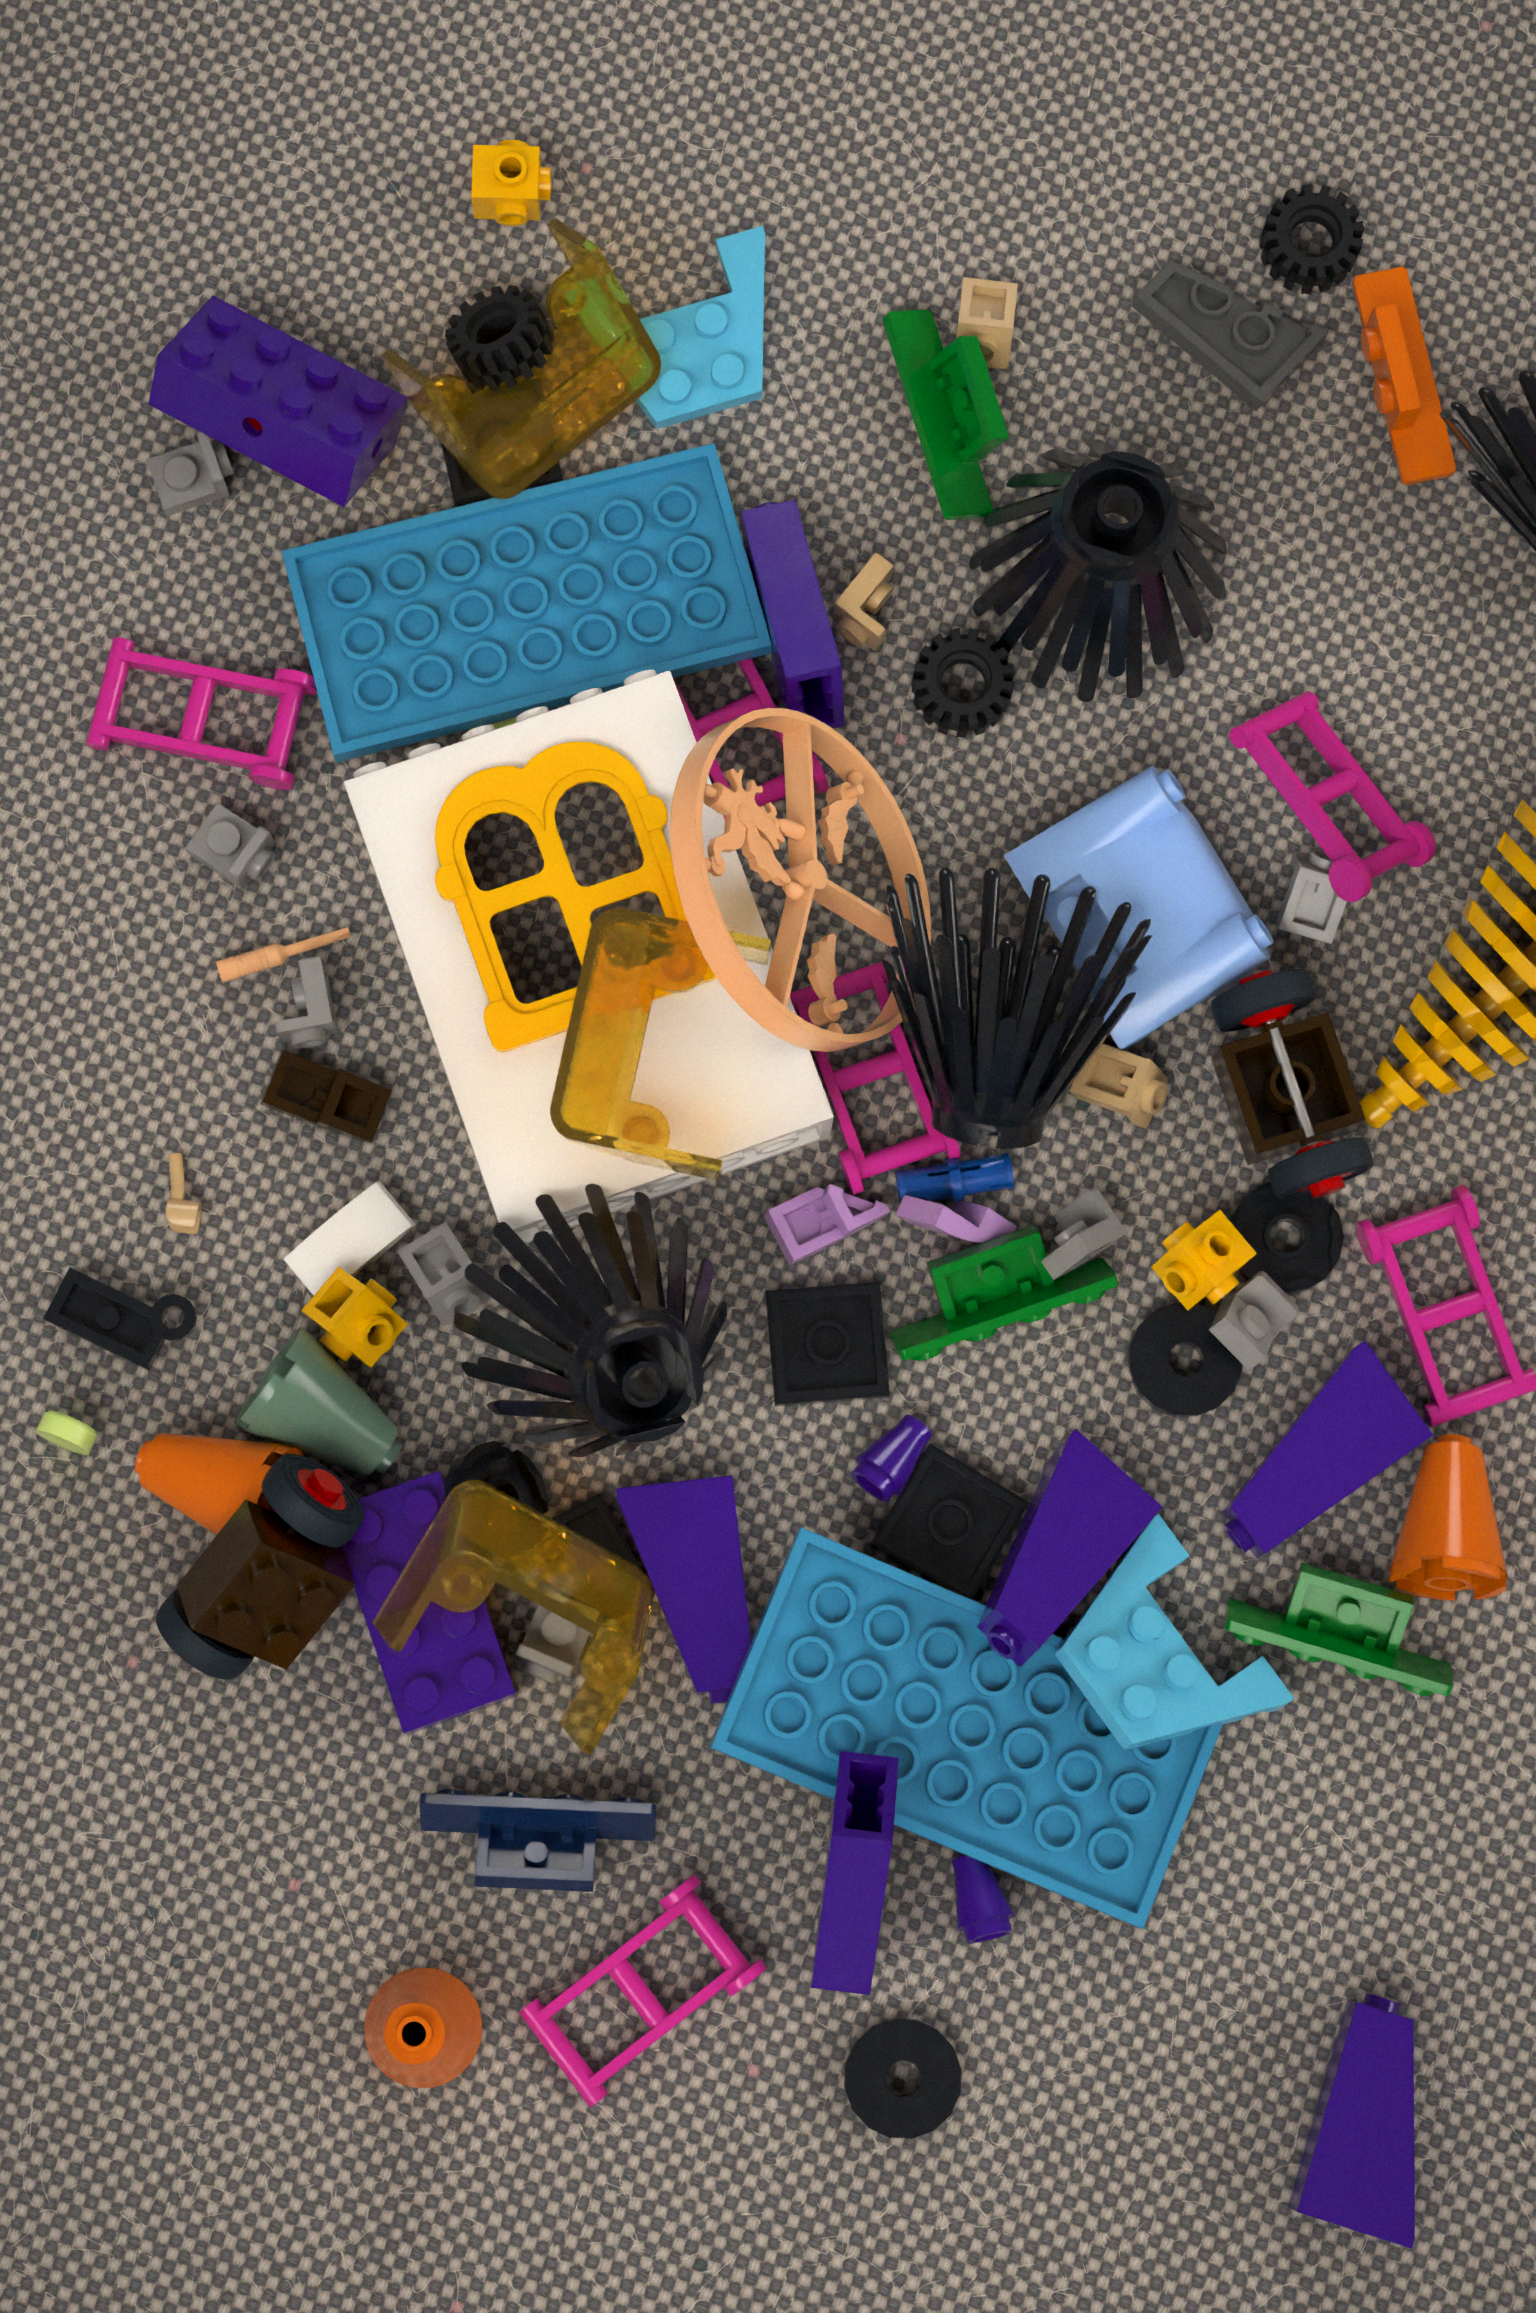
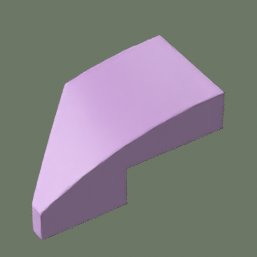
[763,1184,890,1266]
[895,1195,1017,1243]

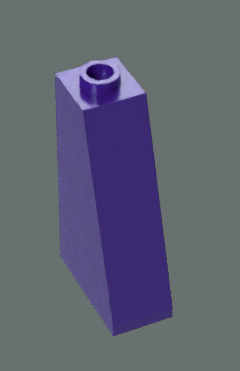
[741,500,845,729]
[1223,1341,1433,1558]
[977,1429,1163,1667]
[616,1475,751,1704]
[811,1751,899,1995]
[1288,1993,1415,2249]

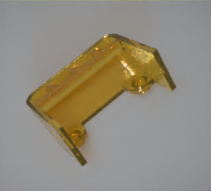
[381,218,661,499]
[550,908,771,1181]
[372,1480,654,1755]

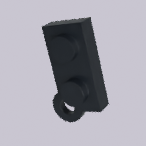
[43,1267,197,1371]

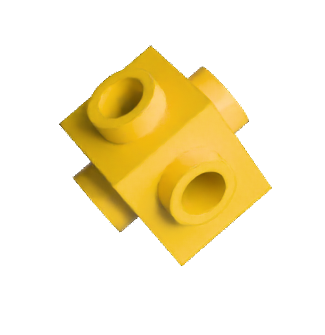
[471,140,552,226]
[1151,1210,1257,1311]
[301,1266,408,1368]

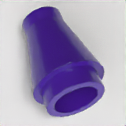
[851,1414,932,1502]
[952,1855,1014,1944]

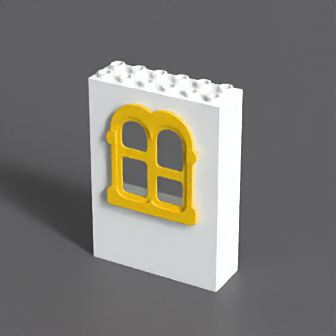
[344,670,834,1244]

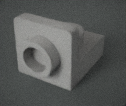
[146,431,234,517]
[185,803,276,890]
[1276,849,1347,944]
[275,956,339,1048]
[1041,1188,1127,1280]
[397,1222,491,1326]
[1209,1271,1299,1371]
[515,1591,598,1684]

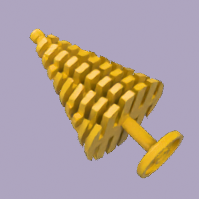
[1359,799,1536,1129]

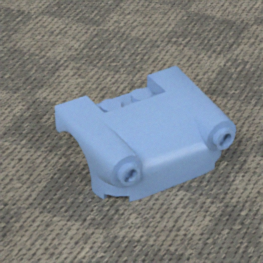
[1004,765,1274,1049]

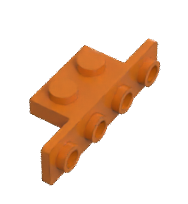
[1352,267,1456,485]

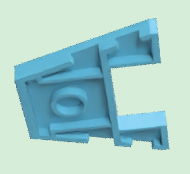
[557,226,765,429]
[1055,1514,1295,1751]

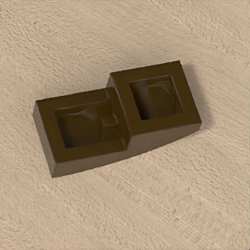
[260,1050,392,1144]

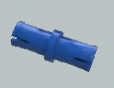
[895,1153,1014,1204]

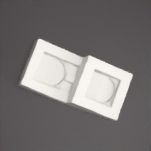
[284,1181,416,1296]

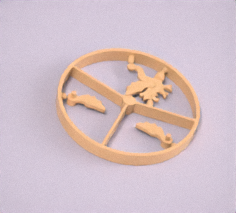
[670,708,931,1052]

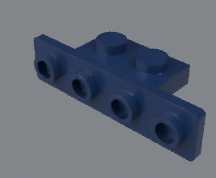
[419,1789,656,1892]

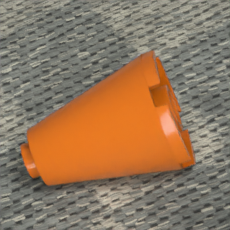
[135,1433,303,1535]
[1389,1434,1508,1601]
[364,1968,482,2088]

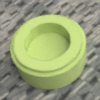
[36,1411,97,1455]

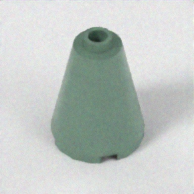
[234,1328,402,1477]

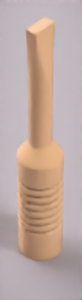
[216,927,351,983]

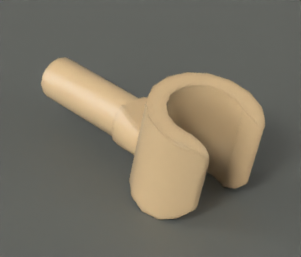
[165,1153,202,1234]

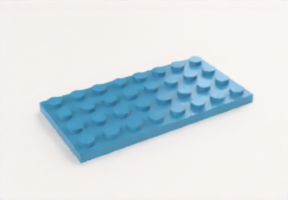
[281,443,772,763]
[708,1527,1223,1929]

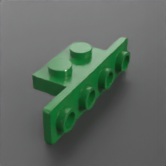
[882,310,1009,520]
[889,1225,1119,1361]
[1224,1563,1453,1696]

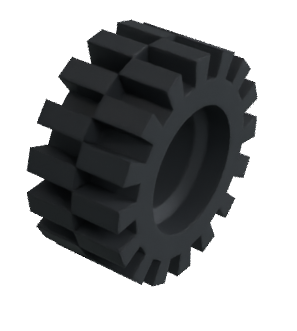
[1259,184,1364,294]
[445,285,554,391]
[912,628,1015,737]

